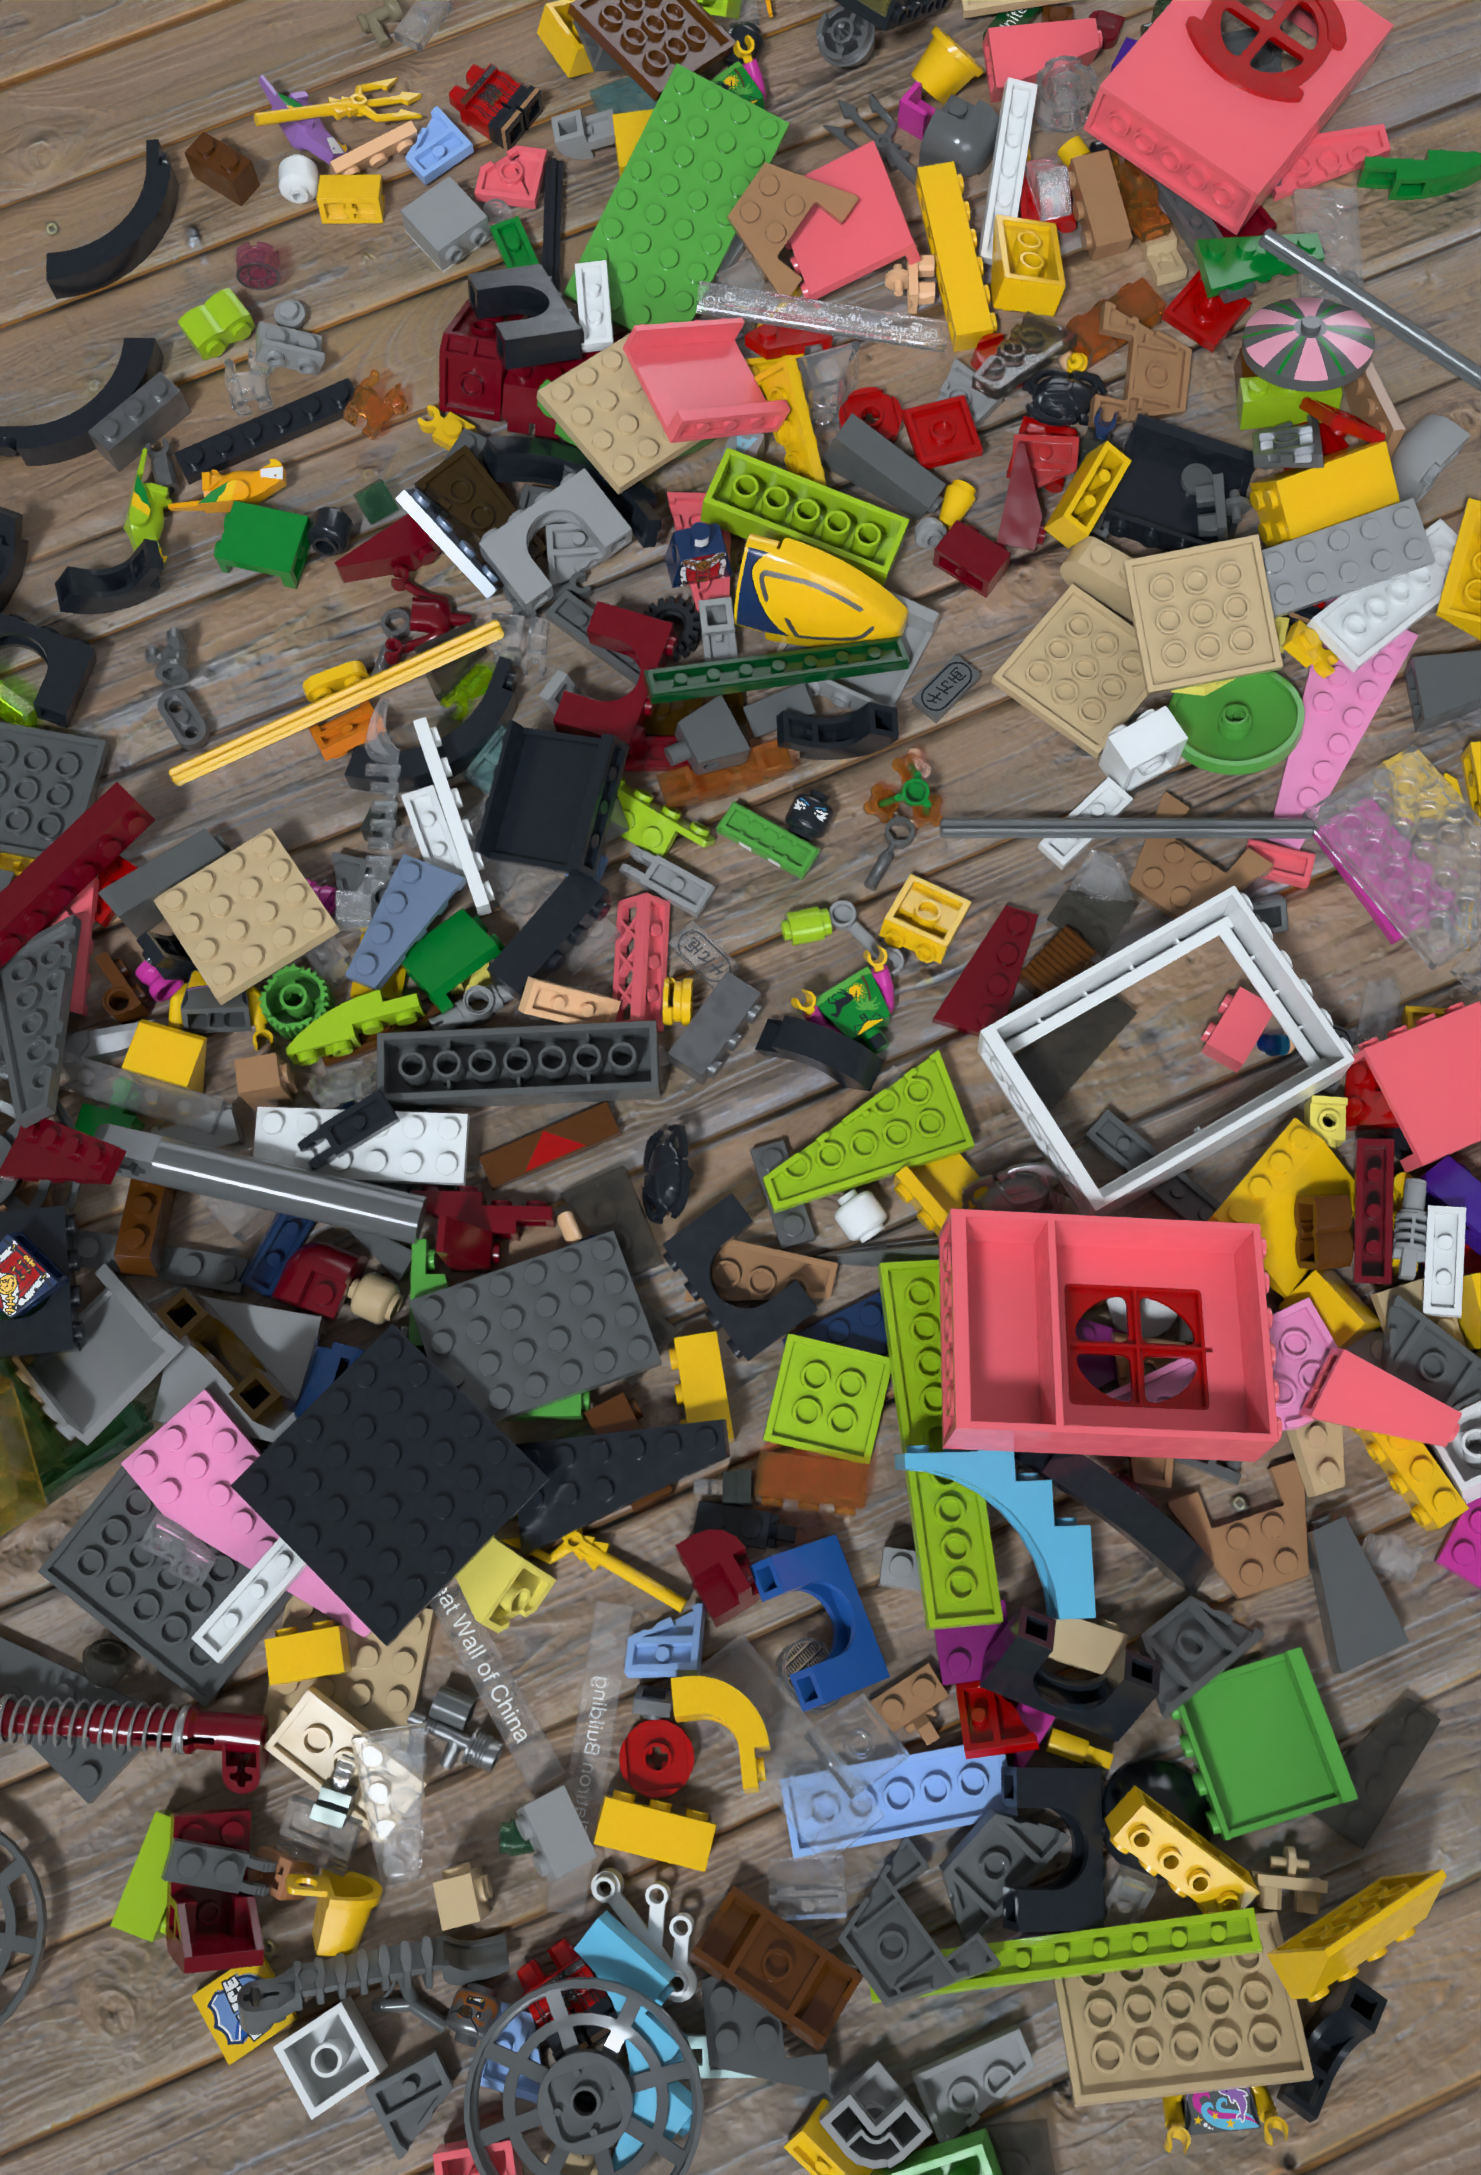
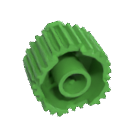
[259,964,336,1041]

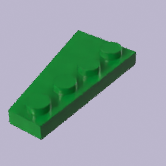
[1193,233,1325,298]

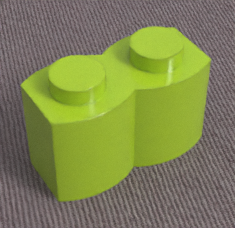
[178,288,256,361]

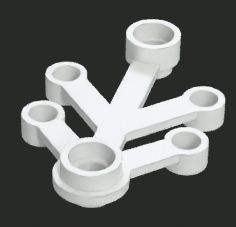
[591,1868,698,2002]

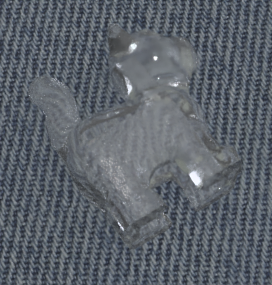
[223,348,275,416]

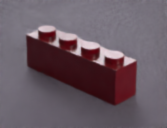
[1352,1138,1394,1285]

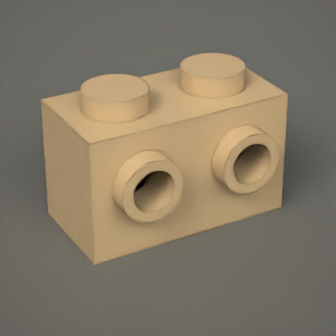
[433,1862,493,1931]

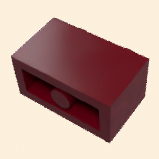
[933,520,1011,598]

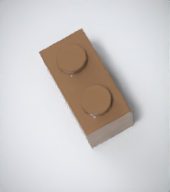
[234,1053,299,1111]

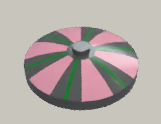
[1241,297,1375,392]

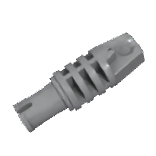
[1392,1178,1428,1281]

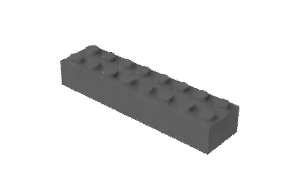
[377,1020,661,1111]

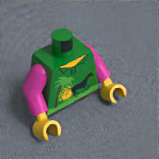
[711,35,767,109]
[791,945,894,1054]

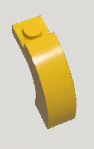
[671,1676,771,1794]

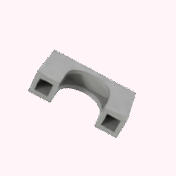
[479,468,632,615]

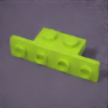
[617,777,716,859]

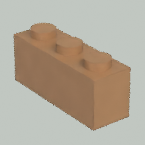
[1064,149,1133,261]

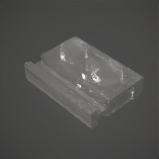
[275,1794,363,1877]

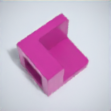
[898,81,936,141]

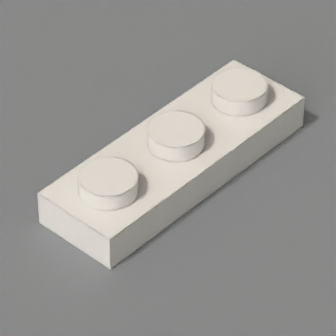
[575,260,614,353]
[1038,777,1133,870]
[401,785,466,879]
[1423,1205,1466,1318]

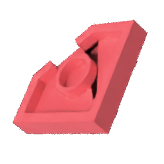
[474,145,548,209]

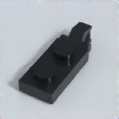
[694,1501,797,1550]

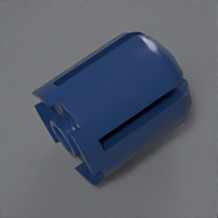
[294,1339,365,1419]

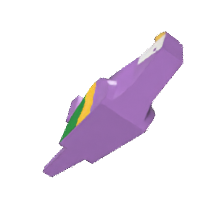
[259,75,348,165]

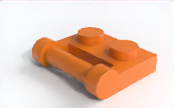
[308,700,386,761]

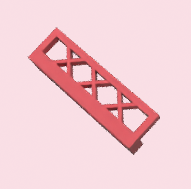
[612,893,670,1033]

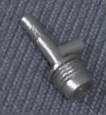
[407,1709,504,1772]

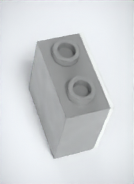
[400,176,492,273]

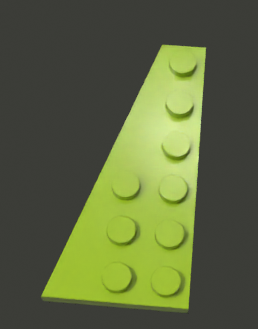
[763,1049,975,1214]

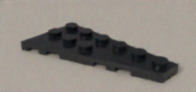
[515,1419,730,1556]

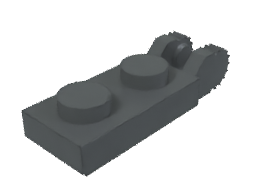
[161,1837,277,1897]

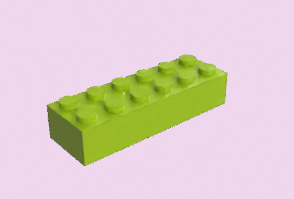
[700,447,910,587]

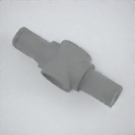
[428,984,514,1031]

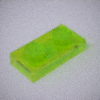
[0,681,38,729]

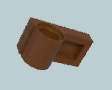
[94,951,151,1024]

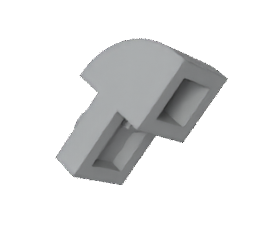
[551,109,615,160]
[698,597,738,662]

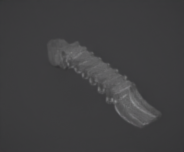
[334,698,401,932]

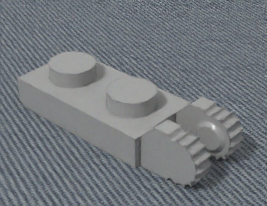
[619,846,715,919]

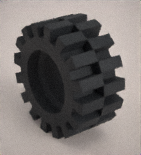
[643,596,701,662]

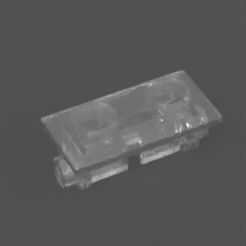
[1354,977,1402,1046]

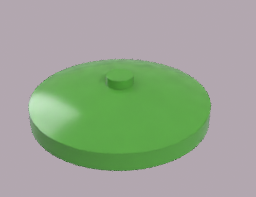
[1168,671,1305,775]

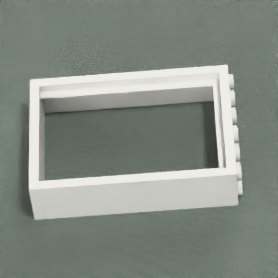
[977,885,1355,1216]

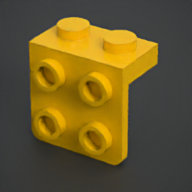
[893,1154,988,1236]

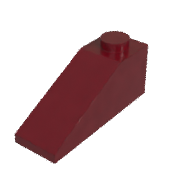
[996,443,1046,552]
[334,513,441,583]
[436,1216,502,1273]

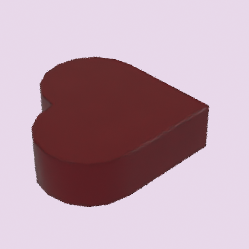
[1089,10,1126,49]

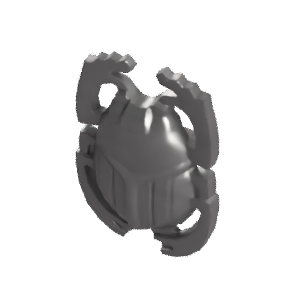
[961,1163,1064,1214]

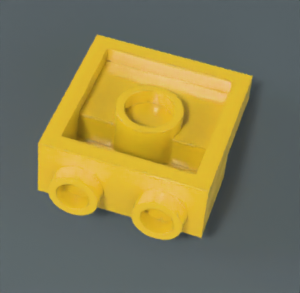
[879,874,972,964]

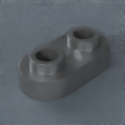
[158,689,210,750]

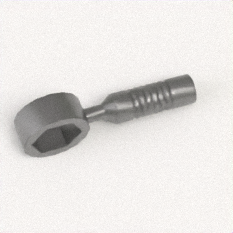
[371,608,411,676]
[864,816,915,891]

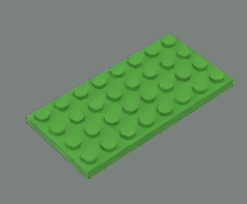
[563,63,790,333]

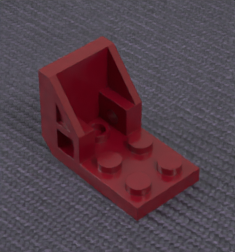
[439,298,531,422]
[165,1807,264,1974]

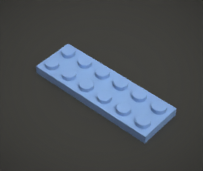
[779,1744,1018,1858]

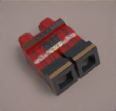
[449,63,543,151]
[517,1937,618,2061]

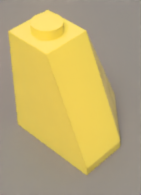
[456,1537,556,1633]

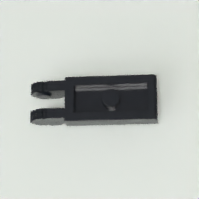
[297,1089,400,1170]

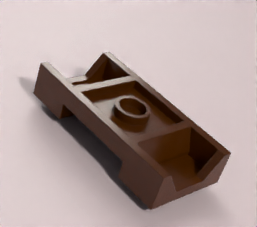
[688,1885,863,2051]

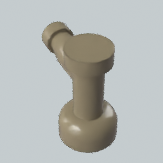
[356,0,403,48]

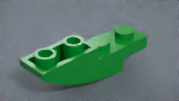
[1357,149,1481,200]

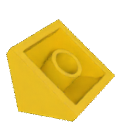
[121,1019,207,1099]
[1278,1269,1381,1349]

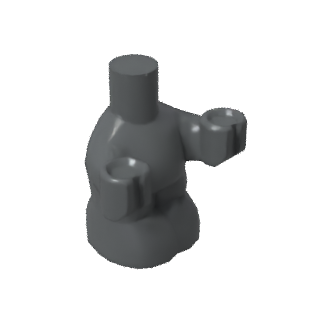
[145,627,190,685]

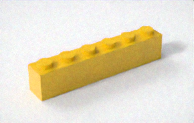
[915,161,997,352]

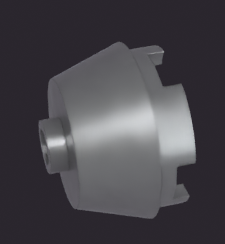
[816,5,875,67]

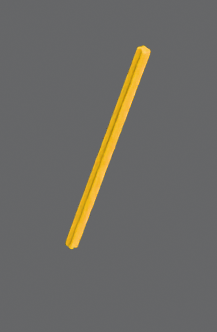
[169,620,504,786]

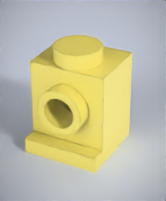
[1304,1095,1348,1151]

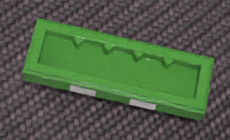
[716,801,820,880]

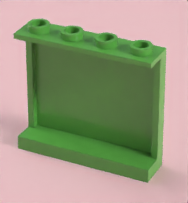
[1170,1647,1358,1841]

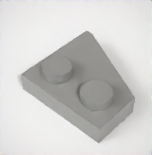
[545,523,613,587]

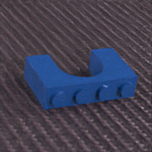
[749,1534,890,1712]

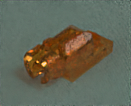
[1109,150,1171,243]

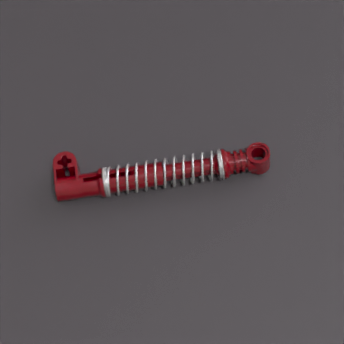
[0,1694,269,1794]

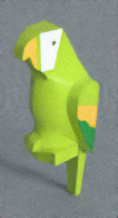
[123,448,172,564]

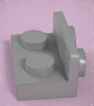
[255,321,325,375]

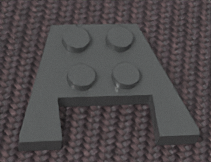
[838,1837,1001,2008]
[701,1928,831,2093]

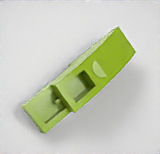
[285,989,425,1066]

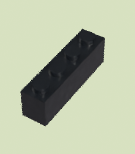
[487,874,612,1001]

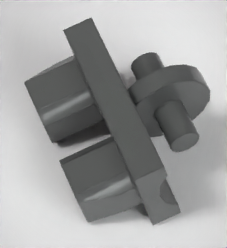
[1195,473,1251,542]

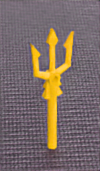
[254,77,422,126]
[500,1513,688,1613]

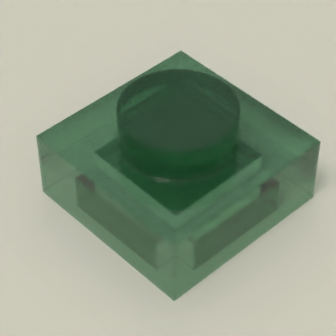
[352,478,398,525]

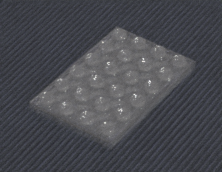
[1302,744,1481,970]

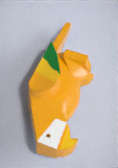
[168,459,287,513]

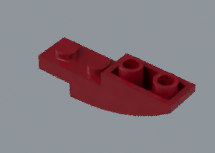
[411,1185,556,1241]

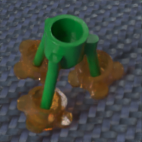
[863,747,944,829]

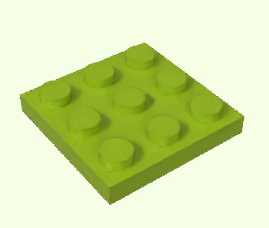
[762,1333,891,1466]

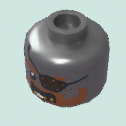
[446,1983,502,2047]

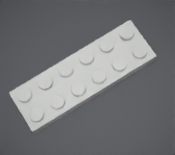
[1307,518,1458,673]
[253,1107,470,1186]

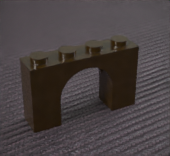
[156,1287,298,1430]

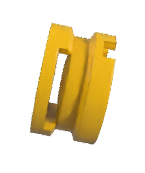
[663,977,693,1026]

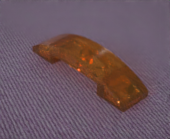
[656,740,794,807]

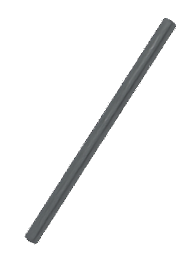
[1258,228,1481,391]
[939,818,1314,839]

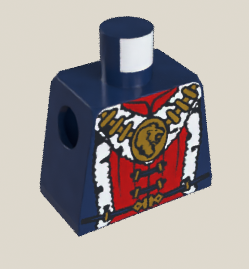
[665,522,733,588]
[0,1231,70,1318]

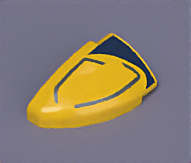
[734,533,908,647]

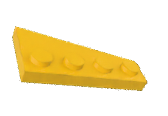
[754,357,826,486]

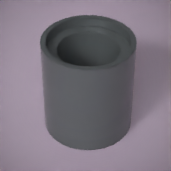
[429,1684,477,1731]

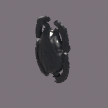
[1022,368,1107,427]
[642,1124,694,1224]

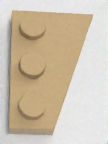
[1287,1420,1345,1497]

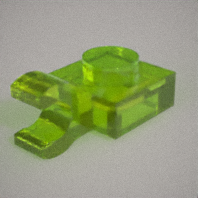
[440,664,493,720]

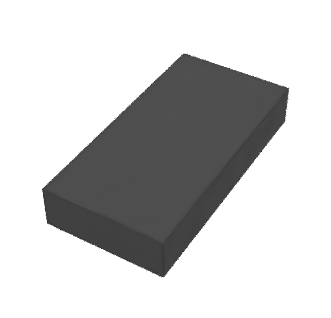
[743,683,817,739]

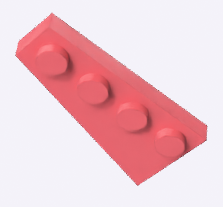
[1271,124,1391,202]
[667,492,731,614]

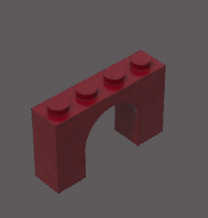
[553,601,678,756]

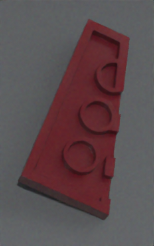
[932,905,1038,1037]

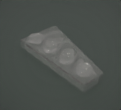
[351,1722,428,1886]

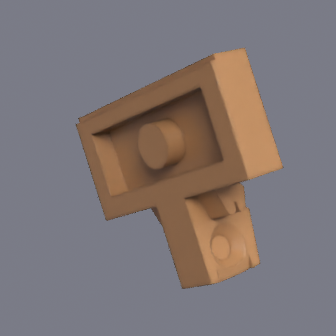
[866,1663,949,1746]

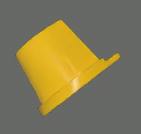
[911,25,984,105]
[285,1869,383,1956]

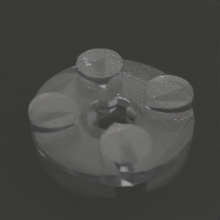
[309,1059,377,1109]

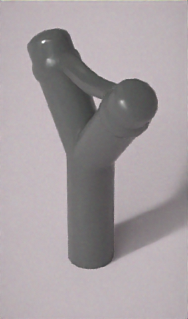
[372,1978,447,2034]

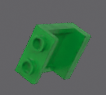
[214,501,311,589]
[401,908,505,1014]

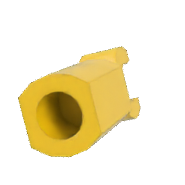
[1045,1728,1114,1769]

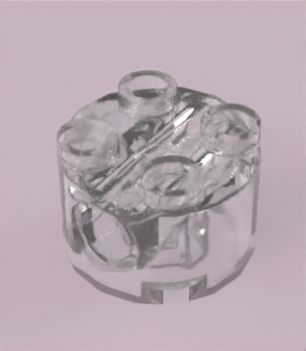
[1033,56,1098,134]

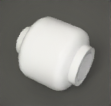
[278,154,319,204]
[834,1189,887,1244]

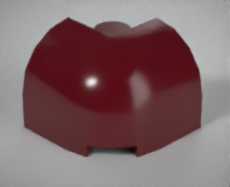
[272,1242,369,1320]
[675,1529,761,1628]

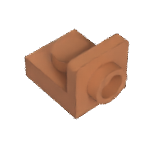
[249,1846,316,1900]

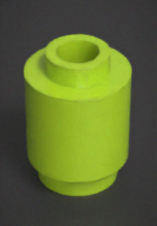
[780,906,832,946]

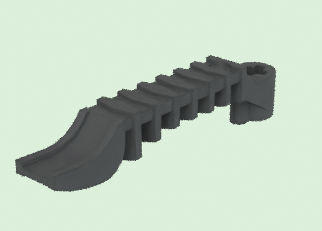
[237,1934,509,2035]

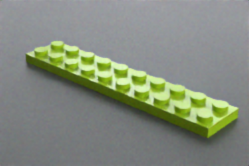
[877,1259,1003,1630]

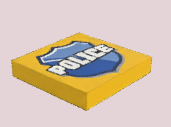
[192,1956,299,2065]

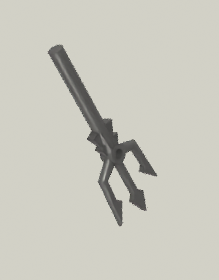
[823,92,917,185]

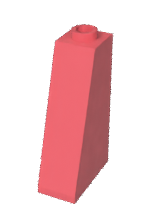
[982,18,1103,103]
[1299,1348,1462,1447]

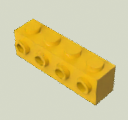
[1350,1427,1469,1532]
[1105,1785,1260,1914]

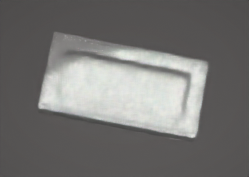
[668,920,740,990]

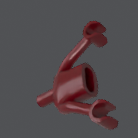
[384,565,471,665]

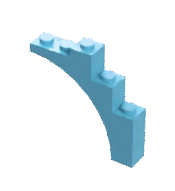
[895,1445,1096,1620]
[574,1910,692,2171]

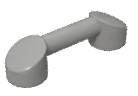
[829,900,905,976]

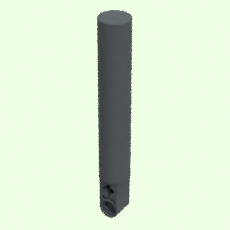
[93,1124,428,1244]

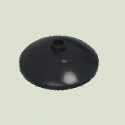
[1102,1760,1212,1880]

